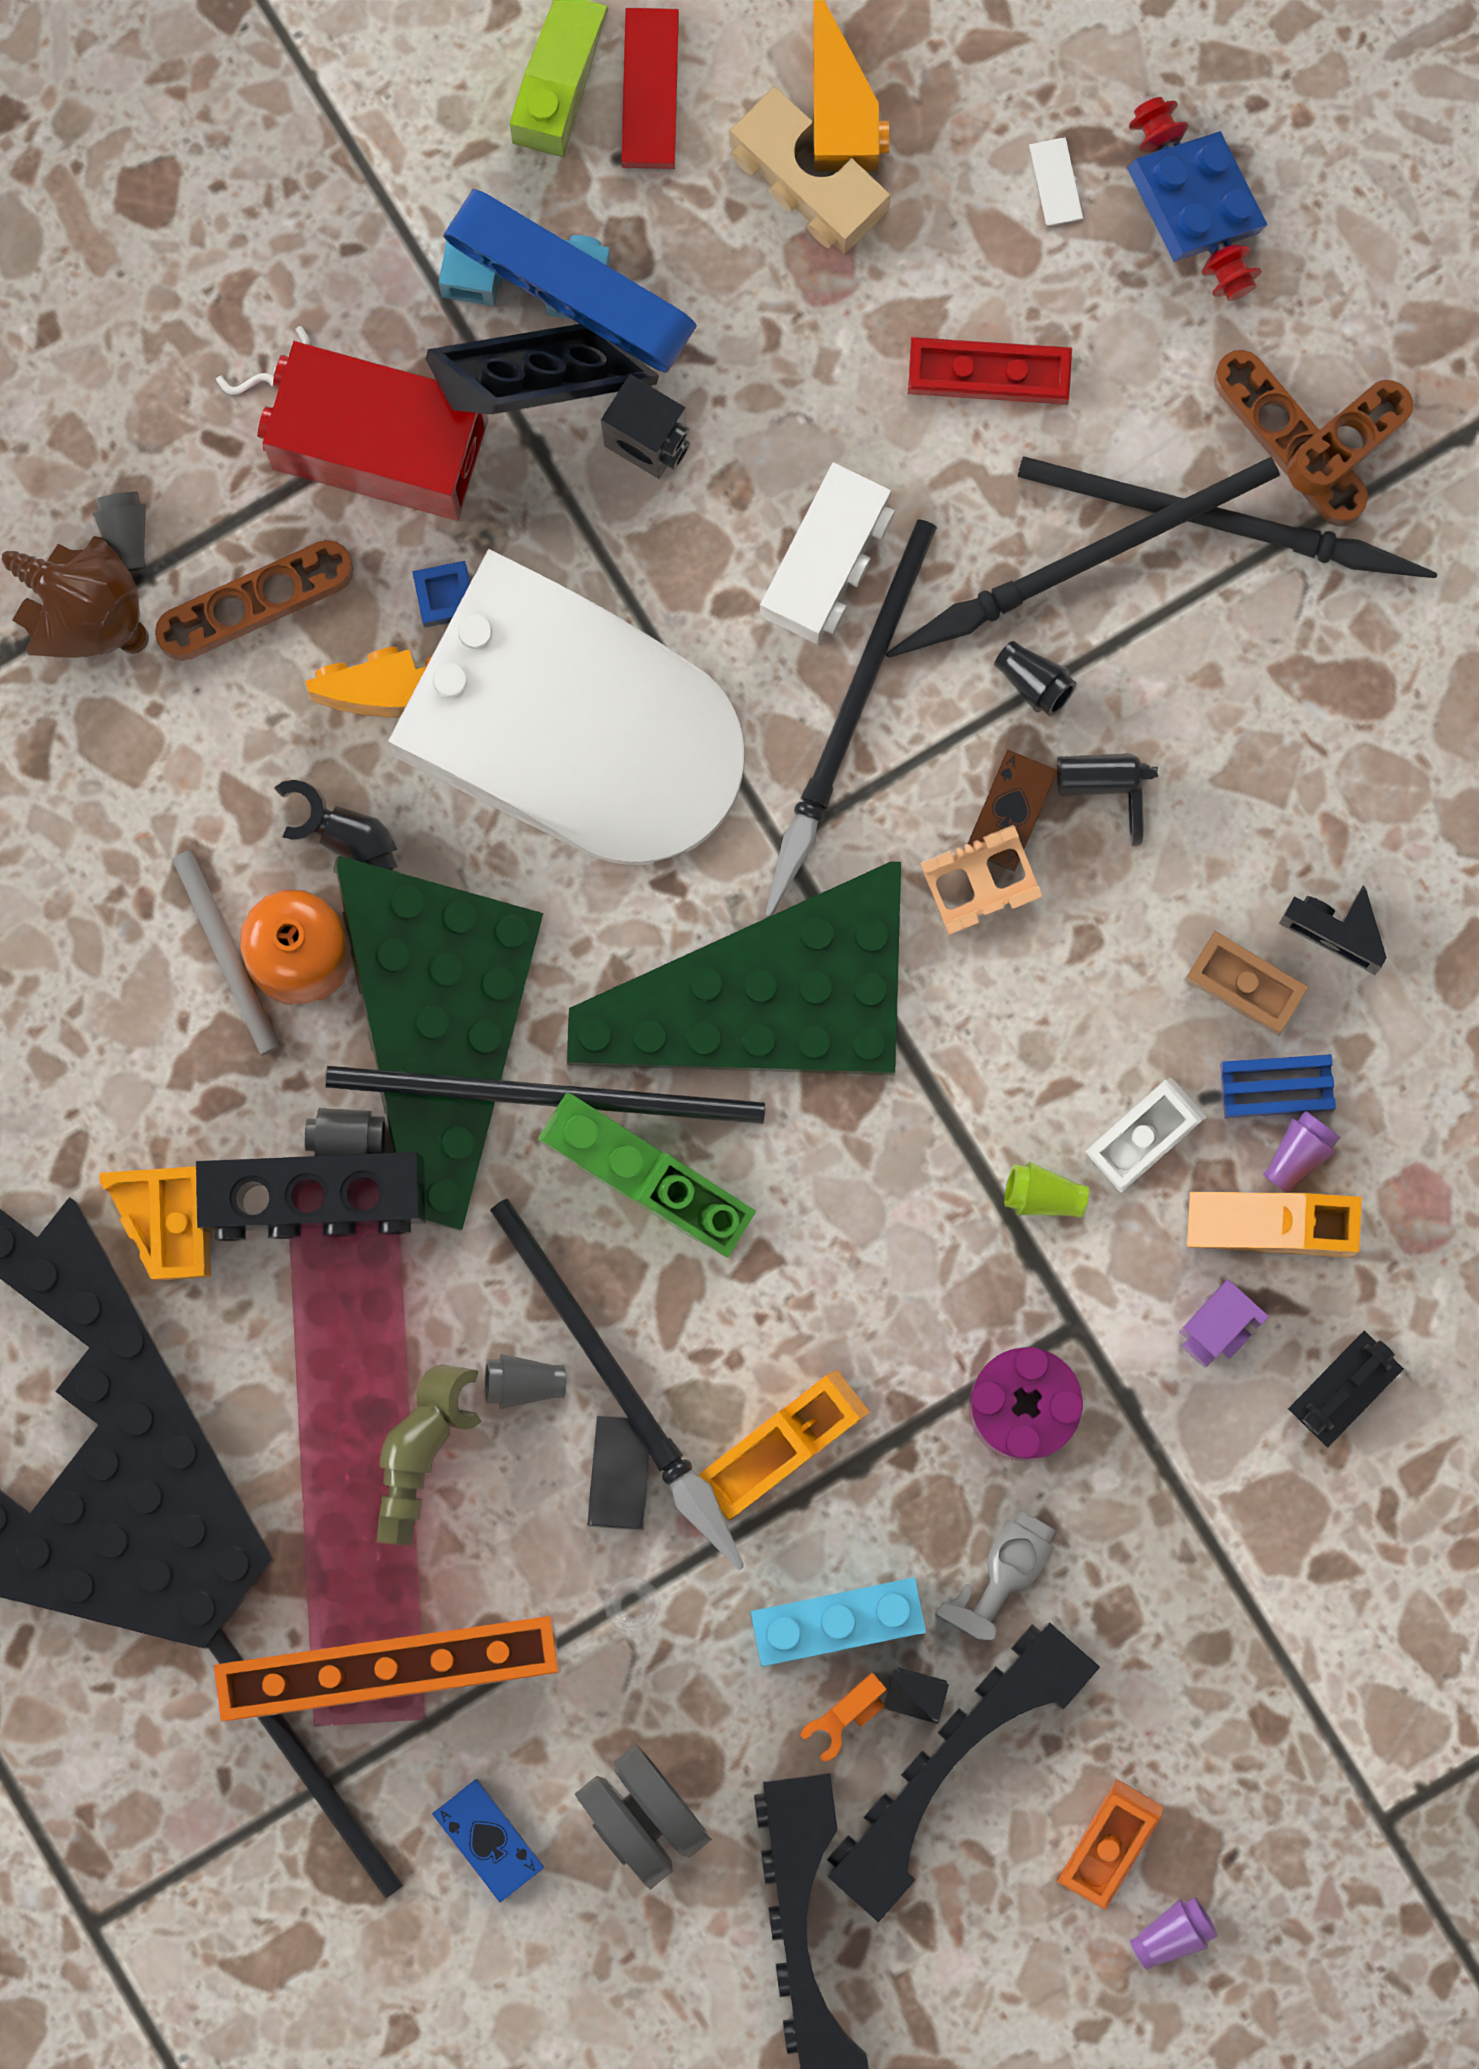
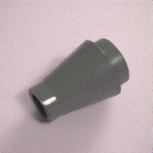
[92,491,146,572]
[485,1354,566,1409]

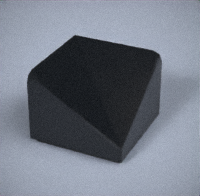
[884,1667,949,1724]

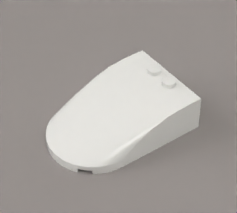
[388,549,744,865]

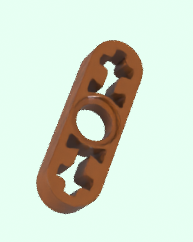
[1287,380,1413,496]

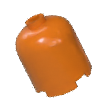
[240,890,352,1005]

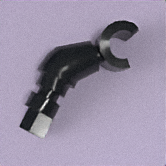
[274,780,398,870]

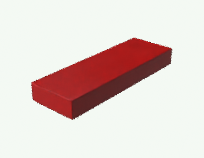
[621,8,679,169]
[907,337,1072,405]

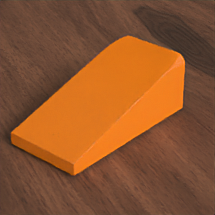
[1057,1779,1163,1910]

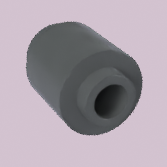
[305,1108,385,1156]

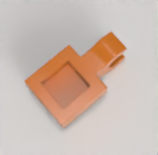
[800,1672,887,1762]

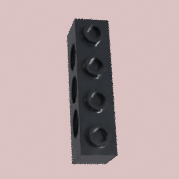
[196,1152,426,1241]

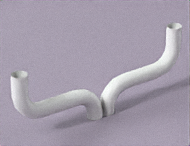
[216,326,310,395]

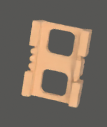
[920,825,1043,935]

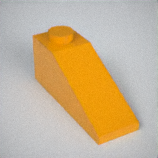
[813,0,889,172]

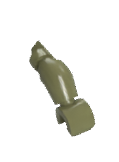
[376,1364,482,1545]

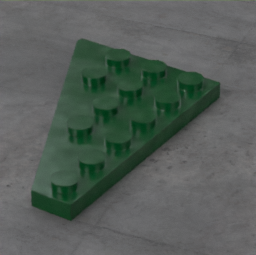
[333,856,543,1231]
[567,861,901,1075]

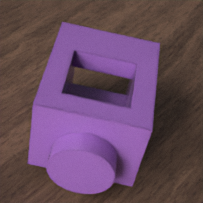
[1179,1279,1269,1368]

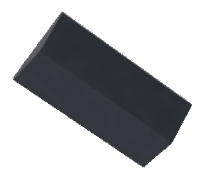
[425,324,659,415]

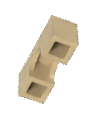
[730,86,890,255]

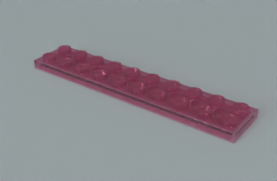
[289,1181,427,1726]

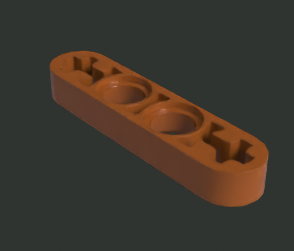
[1214,350,1368,526]
[155,540,354,661]

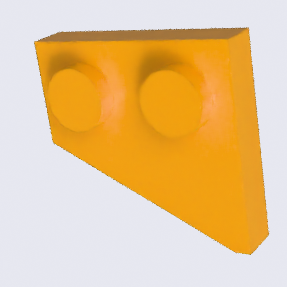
[99,1166,211,1281]

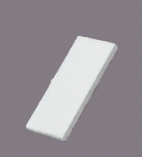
[1029,137,1083,227]

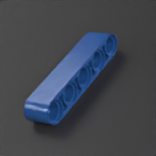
[443,189,697,373]

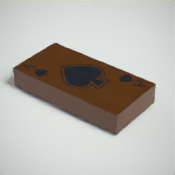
[967,749,1058,872]

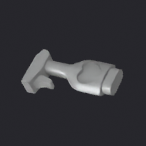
[935,1511,1056,1641]

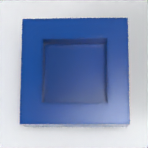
[412,561,470,628]

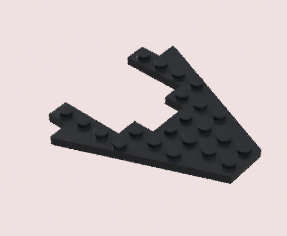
[0,1197,275,1649]

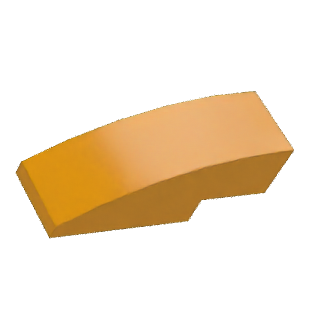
[698,1369,870,1521]

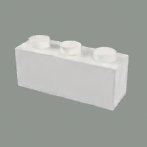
[760,462,895,645]

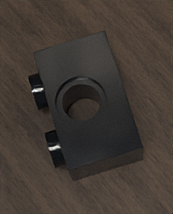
[601,374,690,479]

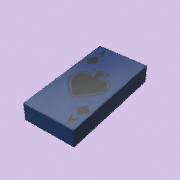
[432,1779,545,1903]

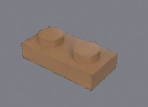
[1185,931,1309,1036]

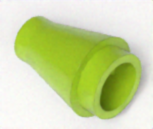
[1004,1162,1089,1218]

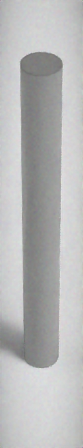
[172,850,281,1056]

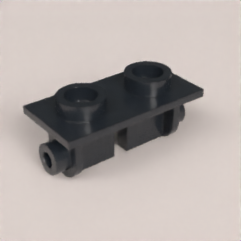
[1288,1330,1404,1448]

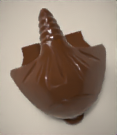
[1,536,149,658]

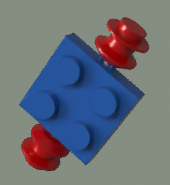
[1127,97,1268,301]

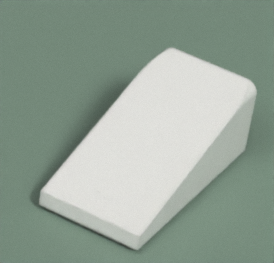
[1085,1077,1207,1193]

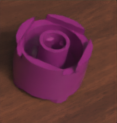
[969,1347,1083,1461]

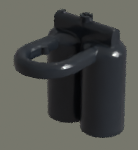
[1057,753,1158,847]

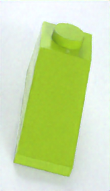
[509,0,608,157]

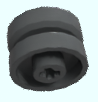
[575,1744,712,1890]

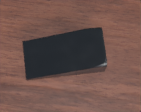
[587,1416,650,1531]

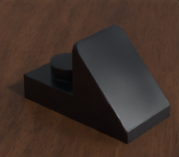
[1279,885,1387,975]

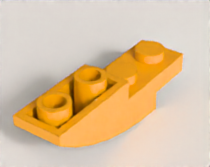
[305,647,432,718]

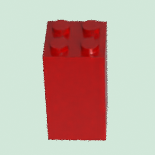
[257,340,489,521]

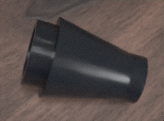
[994,641,1077,716]

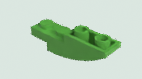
[537,1093,756,1258]

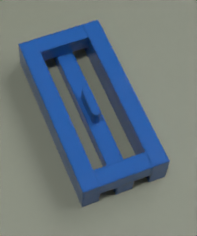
[1220,1054,1336,1118]

